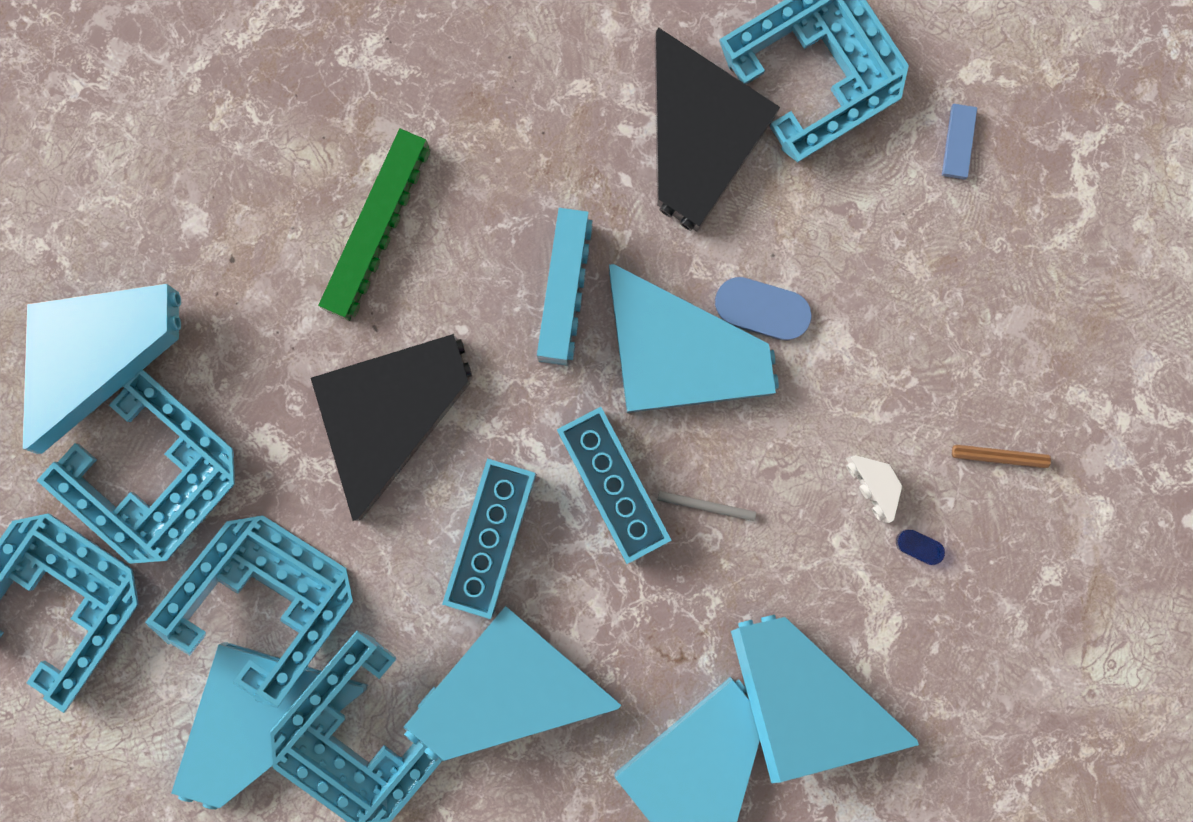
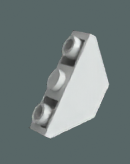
[846,455,902,523]

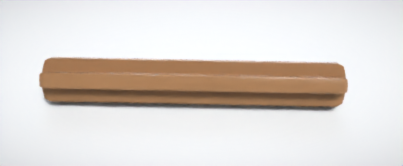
[952,445,1051,468]

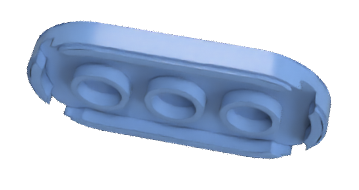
[715,277,811,341]

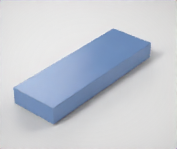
[942,104,977,179]

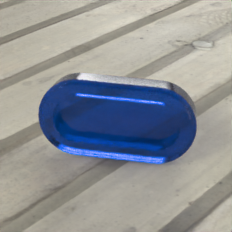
[896,529,945,565]

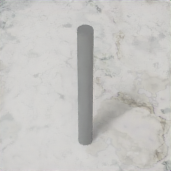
[657,491,756,521]

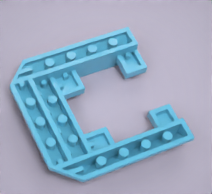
[719,0,909,162]
[37,370,235,564]
[0,514,139,713]
[145,516,353,708]
[270,630,442,822]

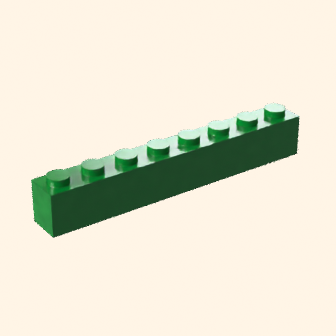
[318,128,430,321]

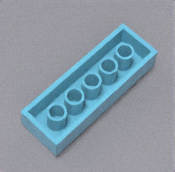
[537,208,593,366]
[557,407,672,564]
[442,458,537,619]

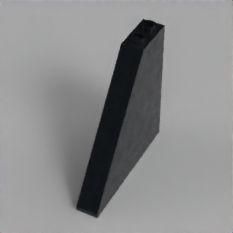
[655,27,780,232]
[311,334,473,521]

